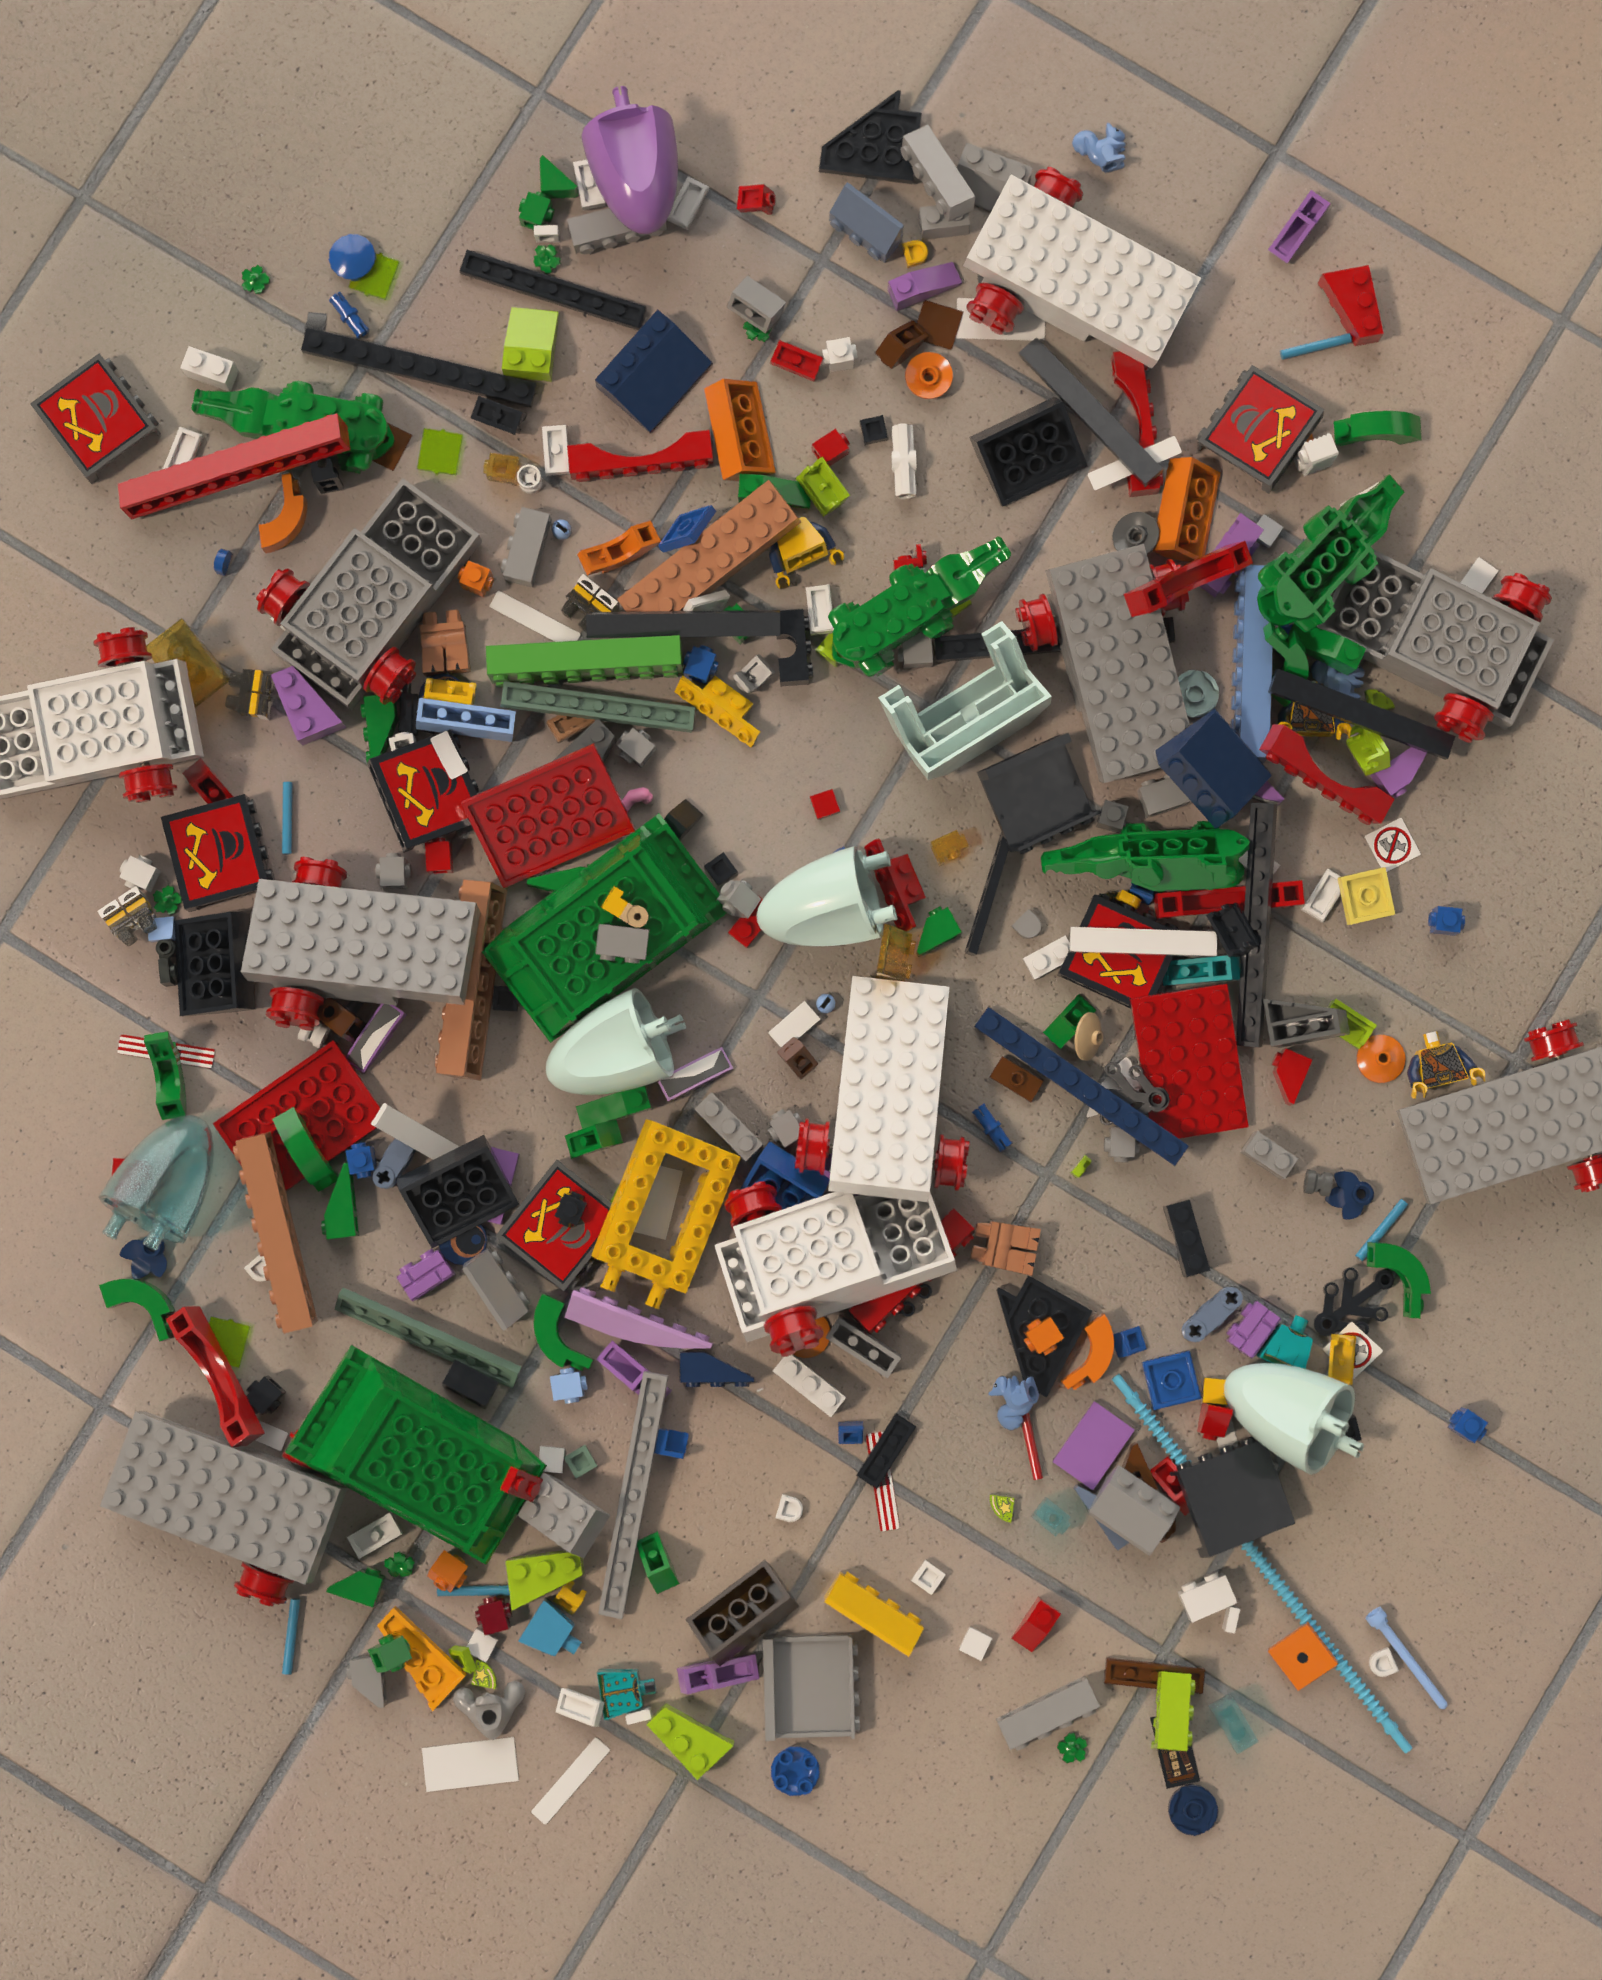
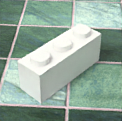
[773,1355,846,1417]

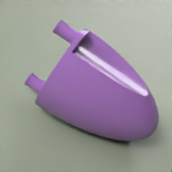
[581,86,678,234]

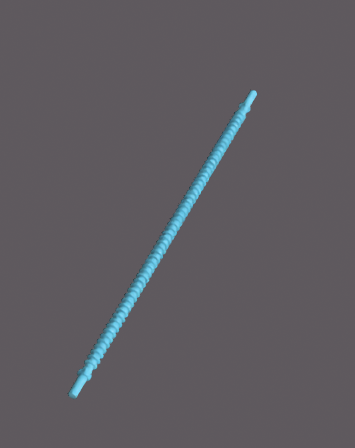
[1112,1373,1412,1753]

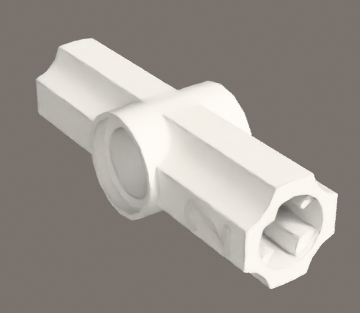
[892,424,917,499]

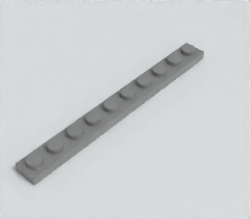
[598,1371,669,1619]

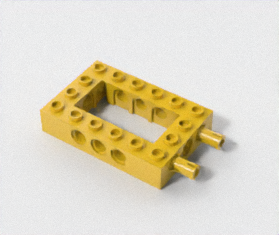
[591,1119,741,1309]

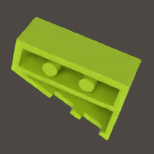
[505,1550,585,1610]
[1151,1671,1195,1751]
[646,1703,734,1780]

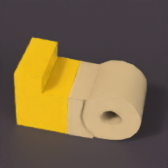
[601,886,648,927]

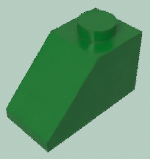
[916,906,962,957]
[1043,994,1096,1049]
[565,1120,623,1159]
[637,1531,679,1594]
[326,1567,386,1608]

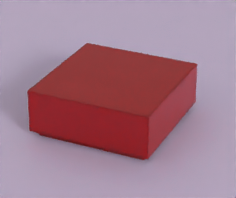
[810,789,840,820]

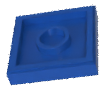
[658,505,716,553]
[1141,1351,1202,1410]

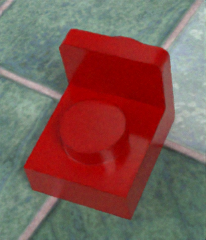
[737,184,776,215]
[893,544,927,571]

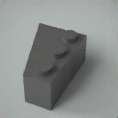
[553,719,616,763]
[1263,999,1350,1048]

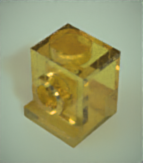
[483,453,521,486]
[930,830,969,867]

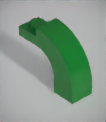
[1334,411,1422,446]
[1263,622,1309,707]
[144,1031,186,1120]
[272,1107,338,1192]
[1367,1242,1431,1319]
[99,1279,175,1342]
[534,1294,595,1371]

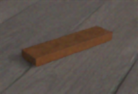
[1104,1657,1205,1694]

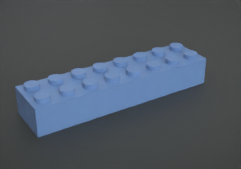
[1230,565,1273,764]

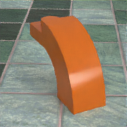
[259,473,307,553]
[577,520,661,576]
[1060,1314,1114,1390]

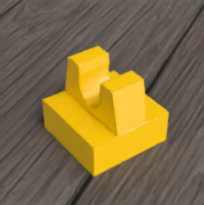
[553,1581,587,1615]

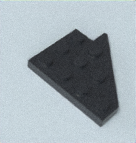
[819,90,922,184]
[996,1275,1093,1398]

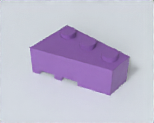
[1199,513,1264,597]
[271,666,347,746]

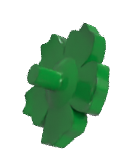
[533,244,561,274]
[241,265,270,294]
[743,321,772,342]
[153,885,182,915]
[384,1551,415,1577]
[1057,1733,1088,1764]

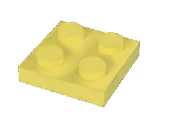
[1337,867,1395,925]

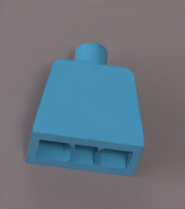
[518,1598,581,1656]

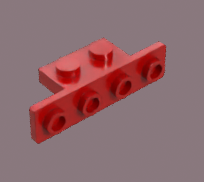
[864,838,926,934]

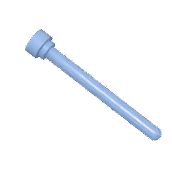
[1365,1607,1448,1709]

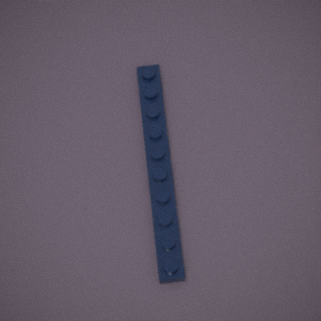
[974,1007,1189,1166]

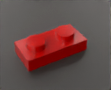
[770,340,823,382]
[728,896,763,948]
[500,1466,543,1502]

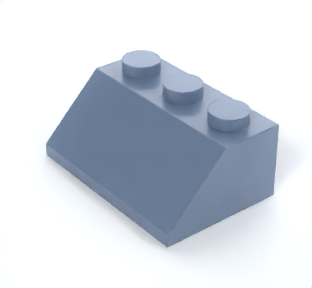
[829,182,904,263]

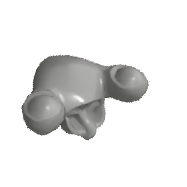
[453,1681,525,1740]

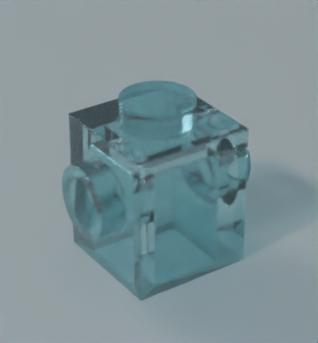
[1031,1497,1071,1536]

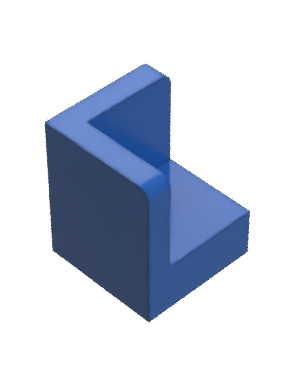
[655,1428,689,1459]

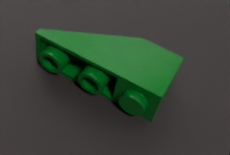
[361,695,398,763]

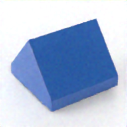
[1128,883,1155,905]
[838,1421,863,1444]

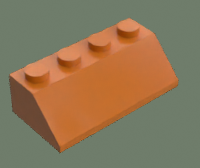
[704,379,776,481]
[1153,457,1221,562]

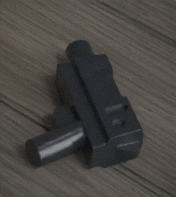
[398,683,435,736]

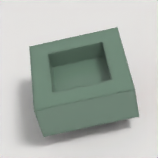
[564,1444,598,1479]

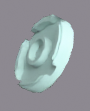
[1178,670,1219,718]

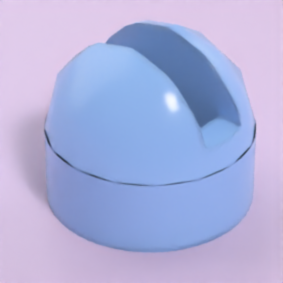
[552,519,571,540]
[816,994,836,1014]

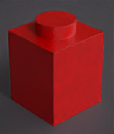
[812,428,850,467]
[425,838,454,875]

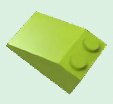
[502,307,559,382]

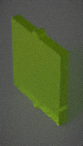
[348,253,400,300]
[417,428,463,476]
[209,1316,250,1368]

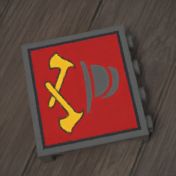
[30,353,161,484]
[1197,365,1324,494]
[496,1159,612,1291]

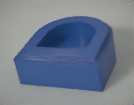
[214,548,233,576]

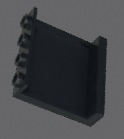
[1170,1436,1296,1558]

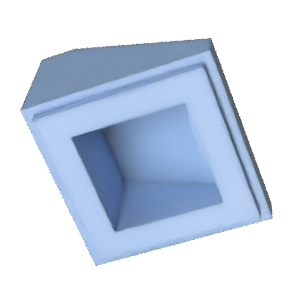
[148,916,175,943]

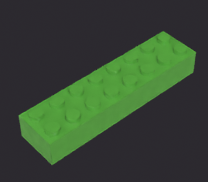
[486,635,683,687]

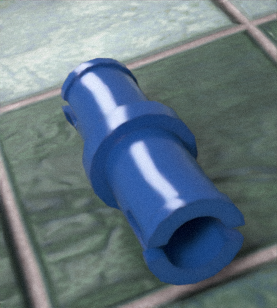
[329,292,370,339]
[972,1103,1012,1152]

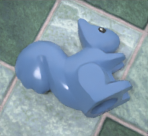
[1072,123,1126,173]
[1311,660,1365,699]
[989,1375,1039,1430]

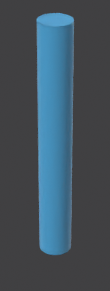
[1280,333,1351,360]
[282,782,293,855]
[1355,1199,1408,1261]
[437,1585,510,1596]
[282,1598,300,1675]

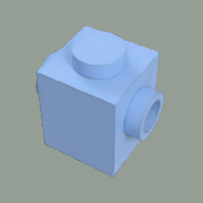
[550,1367,588,1404]

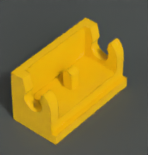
[423,678,477,705]
[1328,1334,1356,1385]

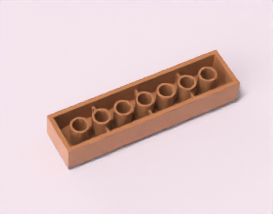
[617,480,801,612]
[435,880,507,1081]
[233,1132,318,1334]

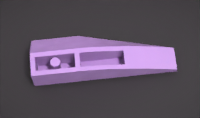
[565,1287,713,1349]

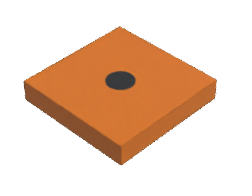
[1268,1622,1338,1691]

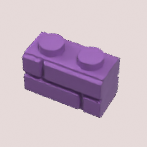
[397,1249,456,1301]
[1226,1301,1281,1359]

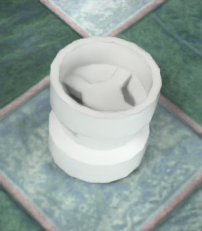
[517,465,543,494]
[298,1024,330,1049]

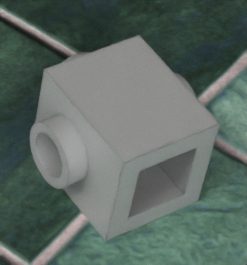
[618,728,656,768]
[376,853,411,889]
[717,880,761,918]
[768,1109,803,1148]
[1104,1127,1140,1163]

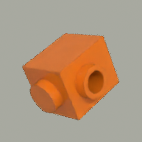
[457,560,494,597]
[1024,1317,1064,1355]
[427,1550,468,1593]

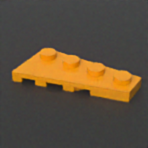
[377,1606,467,1712]

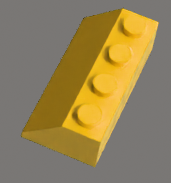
[824,1571,924,1657]

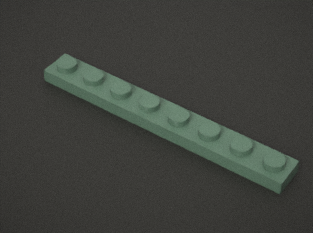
[500,681,695,733]
[334,1288,521,1389]

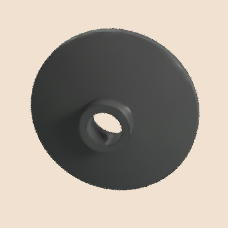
[1112,512,1160,555]

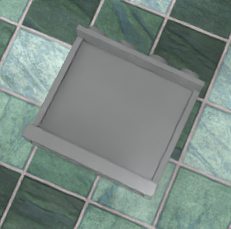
[763,1634,860,1741]

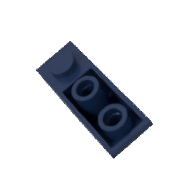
[680,1352,755,1387]

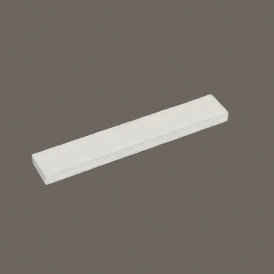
[1070,927,1217,957]

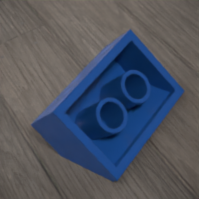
[741,1141,830,1209]

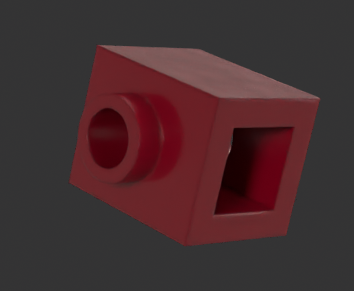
[475,1595,512,1636]

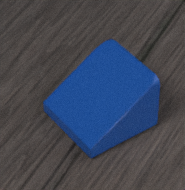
[1113,1326,1147,1358]

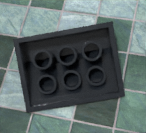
[969,396,1088,507]
[174,911,255,1017]
[396,1135,519,1248]

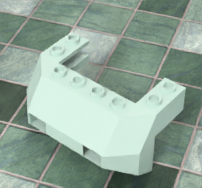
[878,621,1052,780]

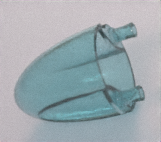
[99,1115,214,1251]

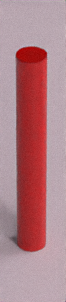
[1021,1412,1043,1480]

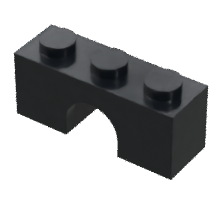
[776,609,813,687]
[1163,1199,1210,1277]

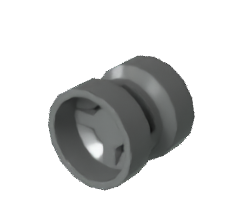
[1303,1169,1333,1197]

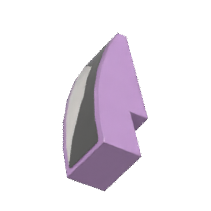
[657,1047,733,1102]

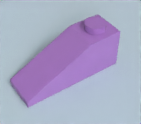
[888,262,962,311]
[1370,747,1427,799]

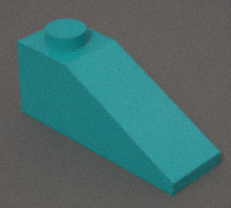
[1163,955,1241,986]

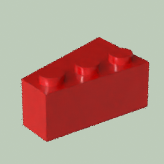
[1318,265,1384,346]

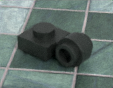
[156,939,178,987]

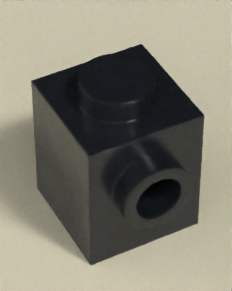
[555,1191,588,1228]
[246,1375,286,1415]

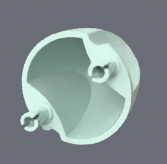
[757,846,897,947]
[546,988,686,1095]
[1224,1363,1364,1475]

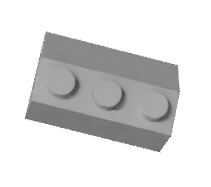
[957,143,1033,212]
[463,1248,530,1331]
[1087,1465,1180,1556]

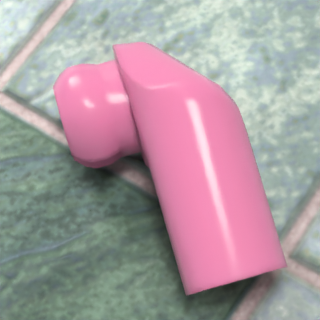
[622,787,653,813]

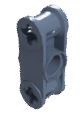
[373,1138,416,1189]
[1181,1287,1243,1342]

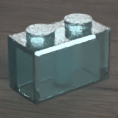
[1208,1694,1259,1754]

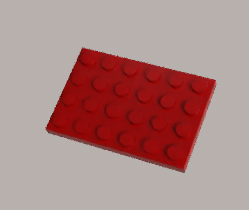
[461,743,635,888]
[1130,983,1249,1139]
[212,1040,381,1191]

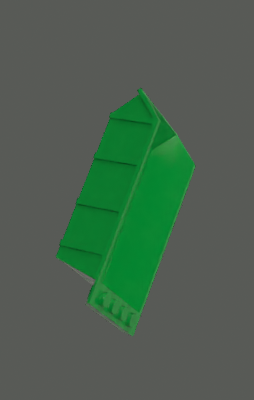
[482,813,727,1043]
[285,1345,547,1565]

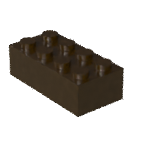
[686,1560,799,1666]

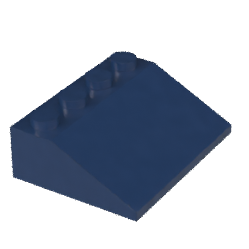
[595,309,713,433]
[1155,709,1272,829]

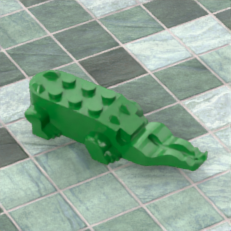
[191,381,395,474]
[1257,474,1404,632]
[828,536,1011,677]
[1041,821,1250,892]

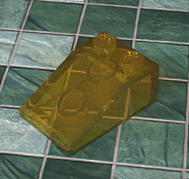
[146,618,231,708]
[875,924,916,982]

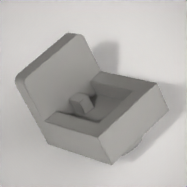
[733,654,775,694]

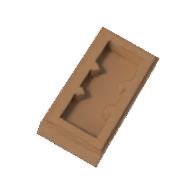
[546,715,596,744]

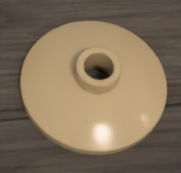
[1075,1012,1103,1061]

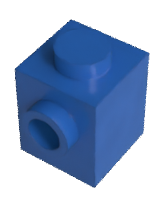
[683,645,719,685]
[1428,906,1465,936]
[346,1142,377,1179]
[1447,1407,1488,1443]

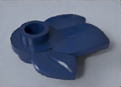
[1325,1171,1374,1220]
[119,1235,167,1279]

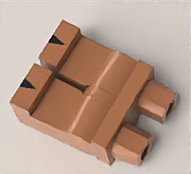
[420,610,471,677]
[970,1221,1041,1276]

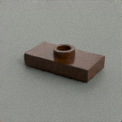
[989,1056,1044,1103]

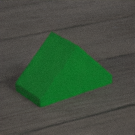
[540,155,579,199]

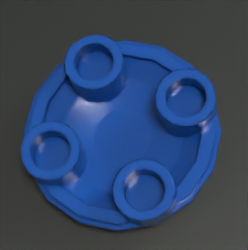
[329,234,377,282]
[771,1746,820,1796]

